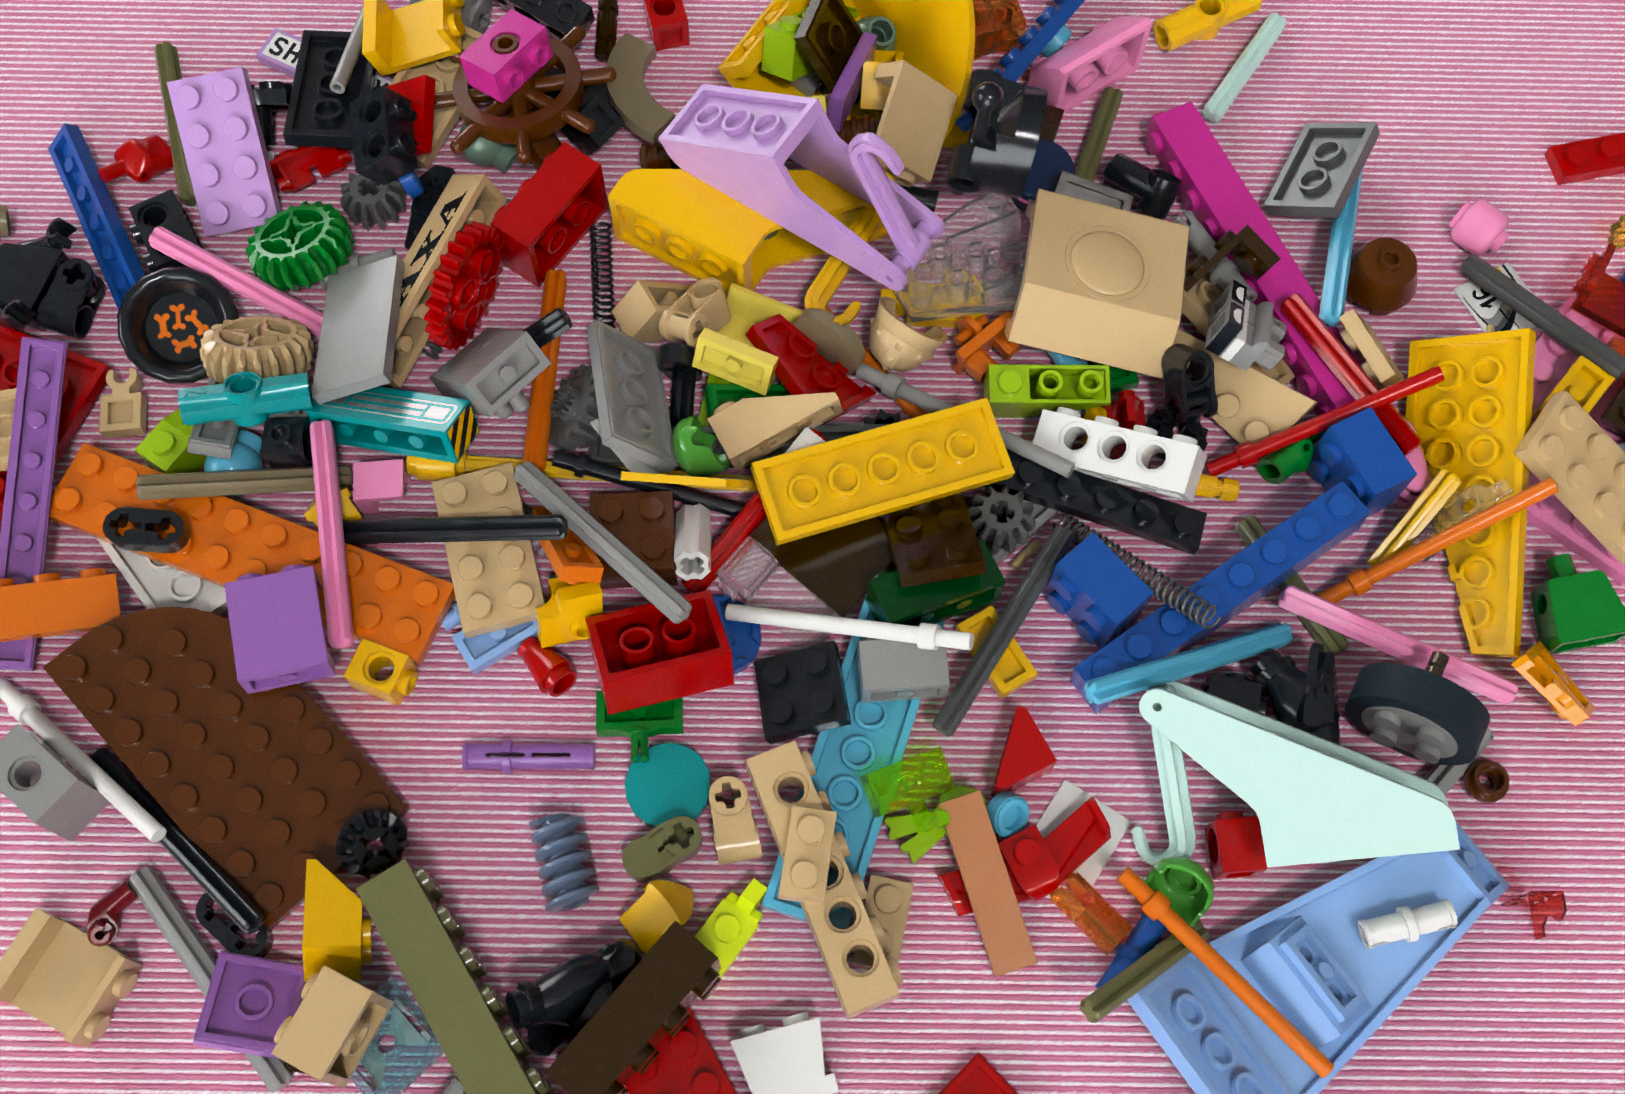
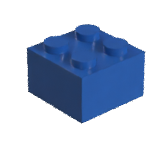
[1308,407,1417,517]
[1045,532,1154,649]

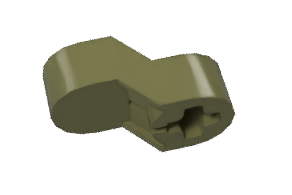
[622,816,703,883]

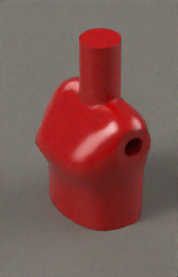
[98,134,174,183]

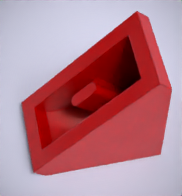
[990,705,1057,797]

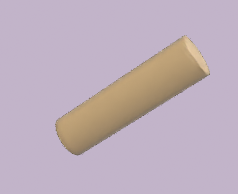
[1010,539,1041,571]

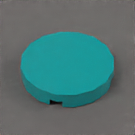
[625,743,711,828]

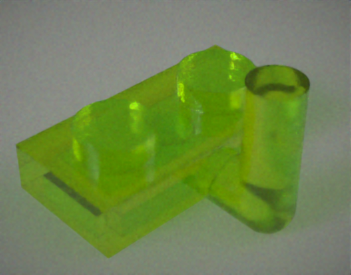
[860,746,956,832]

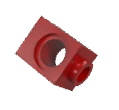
[643,0,690,51]
[1205,811,1267,880]

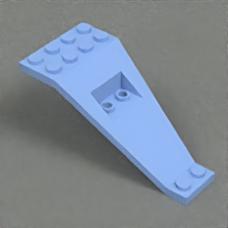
[1127,820,1510,1094]

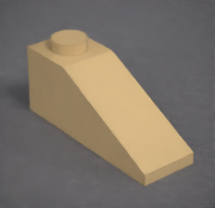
[707,392,843,471]

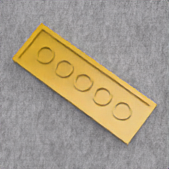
[751,398,1015,546]

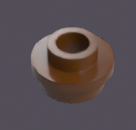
[1464,759,1509,803]

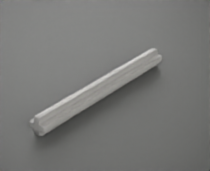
[513,461,692,624]
[129,866,294,1093]

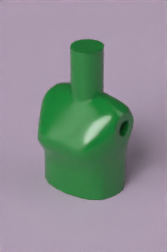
[1256,430,1326,484]

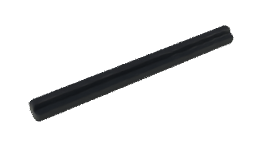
[343,514,568,544]
[89,748,266,934]

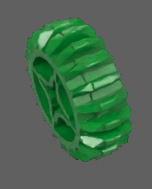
[246,201,355,292]

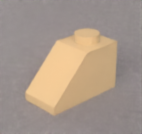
[611,280,691,343]

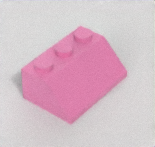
[1027,17,1153,113]

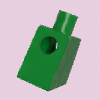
[1531,554,1625,655]

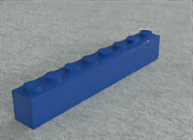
[1070,481,1370,714]

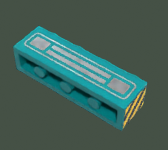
[305,387,480,463]

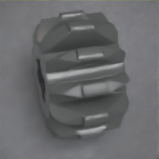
[340,172,407,232]
[968,483,1036,556]

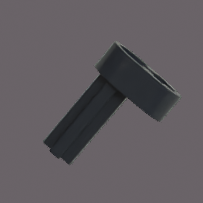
[658,343,703,426]

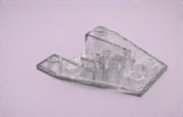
[888,193,1028,322]

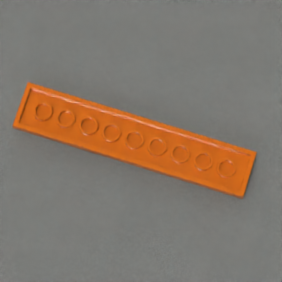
[49,443,455,664]

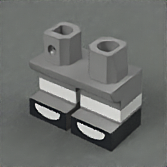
[1205,279,1287,371]

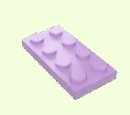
[167,67,281,237]

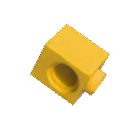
[344,638,418,706]

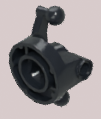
[946,69,1048,199]

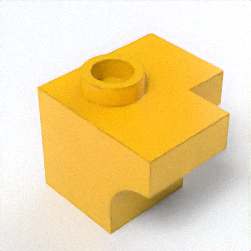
[536,577,603,648]

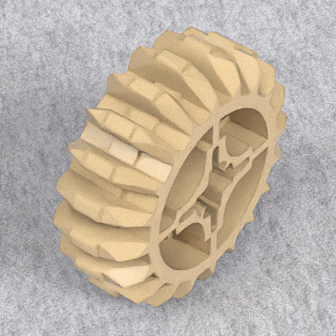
[200,314,314,383]

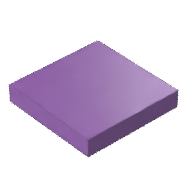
[193,951,306,1059]

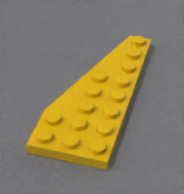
[1405,328,1536,657]

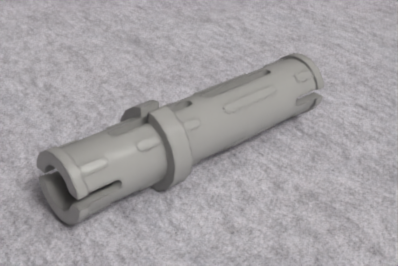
[1173,210,1258,303]

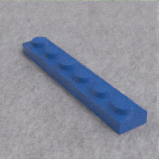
[955,0,1085,133]
[48,123,145,310]

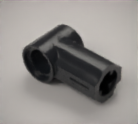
[1103,153,1183,219]

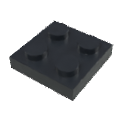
[754,641,851,744]

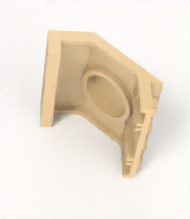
[1004,188,1189,378]

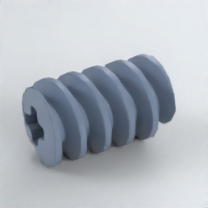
[529,814,600,913]

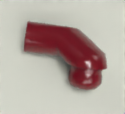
[87,880,138,947]

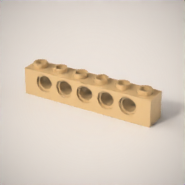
[746,740,904,1019]

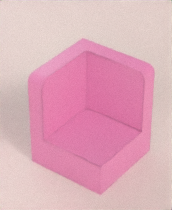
[353,459,411,516]

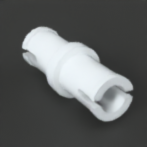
[1358,899,1458,949]

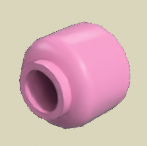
[1448,199,1510,256]

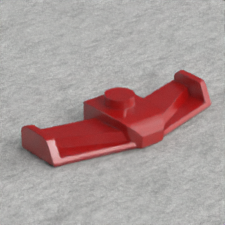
[937,796,1111,916]

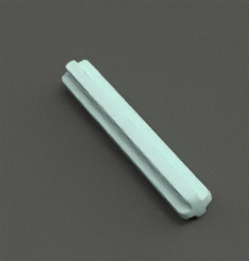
[1202,12,1287,123]

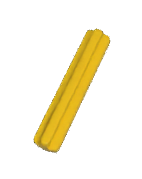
[1367,468,1461,566]

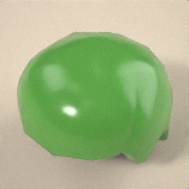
[672,416,729,477]
[1144,856,1215,927]

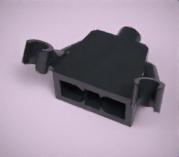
[0,218,77,332]

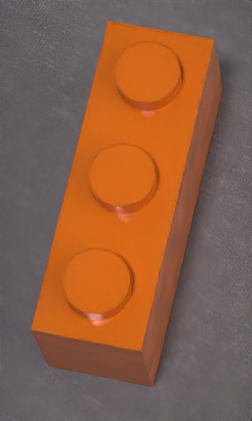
[0,568,122,642]

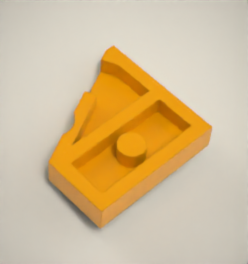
[1511,641,1596,726]

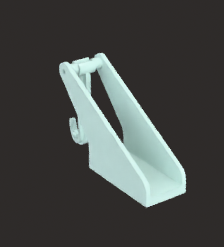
[1132,681,1460,868]

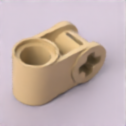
[659,278,732,348]
[709,776,763,866]

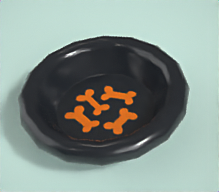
[117,267,239,384]

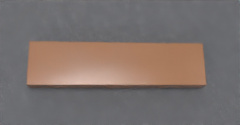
[937,790,1038,977]

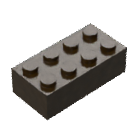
[545,920,722,1094]

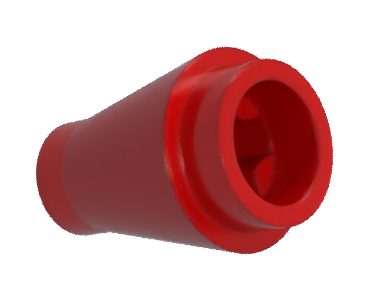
[517,636,577,697]

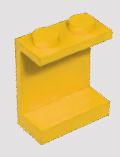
[362,0,465,76]

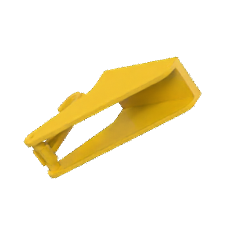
[608,169,895,326]

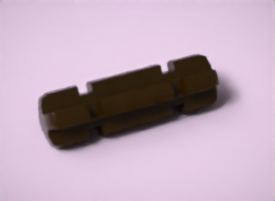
[595,0,619,62]

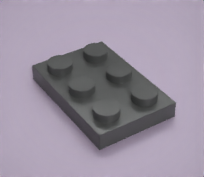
[1263,122,1380,218]

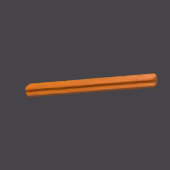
[522,269,567,472]

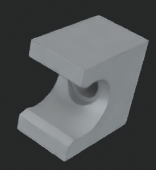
[0,724,110,841]

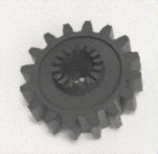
[549,364,600,453]

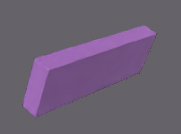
[827,32,878,132]

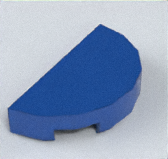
[712,595,762,675]

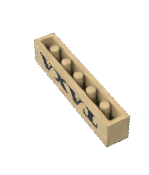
[382,174,507,388]

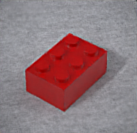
[490,142,609,288]
[585,589,734,715]

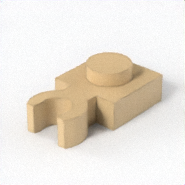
[99,368,147,439]

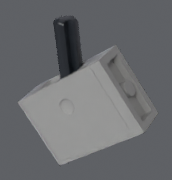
[429,308,572,419]

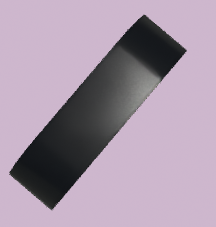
[103,507,190,553]
[195,893,274,958]

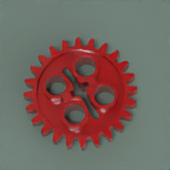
[424,221,504,350]

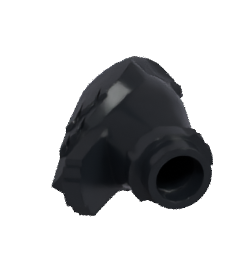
[1250,643,1341,745]
[506,938,642,1057]

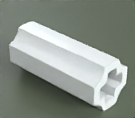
[674,503,711,581]

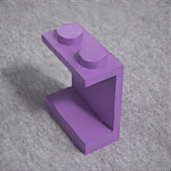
[224,564,336,694]

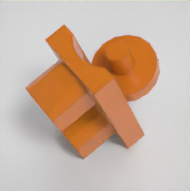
[951,310,1023,383]

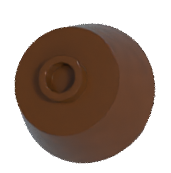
[1346,238,1417,316]

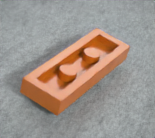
[531,507,604,585]

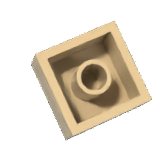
[271,965,394,1088]

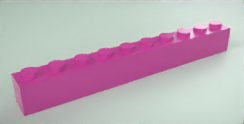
[1145,101,1362,431]

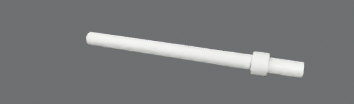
[725,603,974,651]
[0,678,167,843]

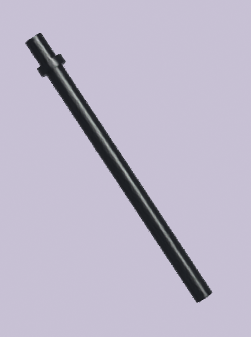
[552,450,746,517]

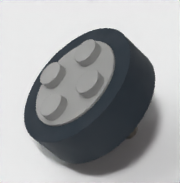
[1345,651,1490,765]

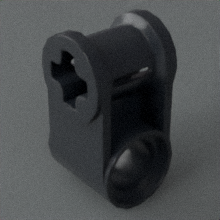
[37,258,107,339]
[1161,344,1218,426]

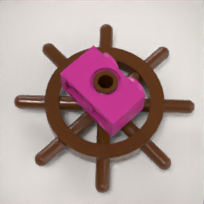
[434,9,617,164]

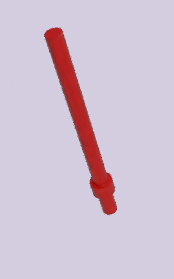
[1205,366,1445,476]

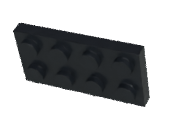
[283,30,376,148]

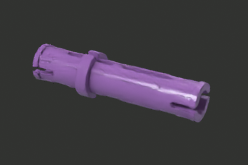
[462,739,596,774]

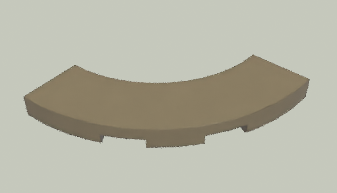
[606,33,675,145]

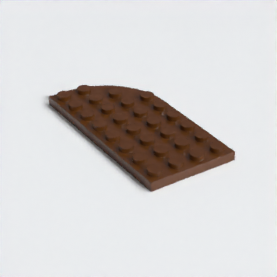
[42,607,410,930]

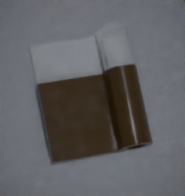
[715,516,894,649]

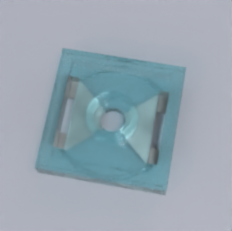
[351,977,444,1094]

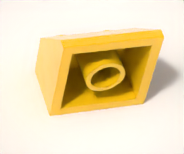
[302,859,372,982]

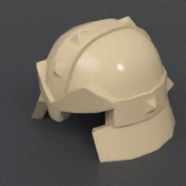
[869,296,948,372]

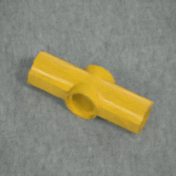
[1153,0,1262,51]

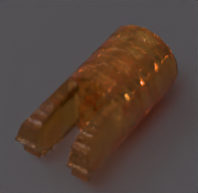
[1049,872,1134,956]

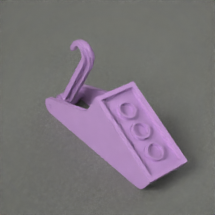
[658,84,945,291]

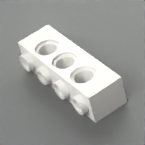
[1032,407,1207,503]

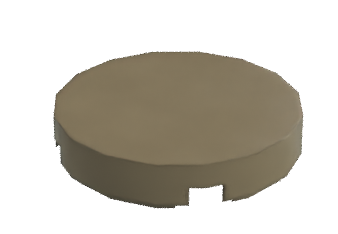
[793,308,866,375]

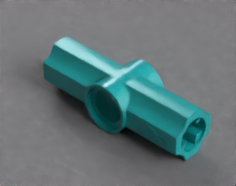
[178,371,314,427]

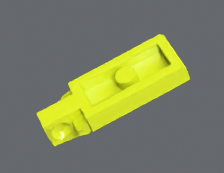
[695,878,767,979]

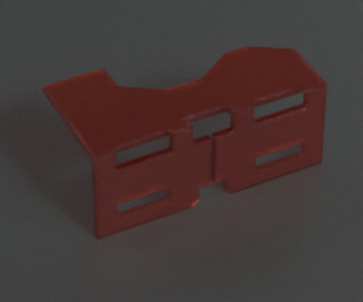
[1501,891,1567,940]

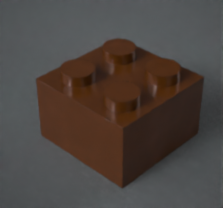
[590,491,678,589]

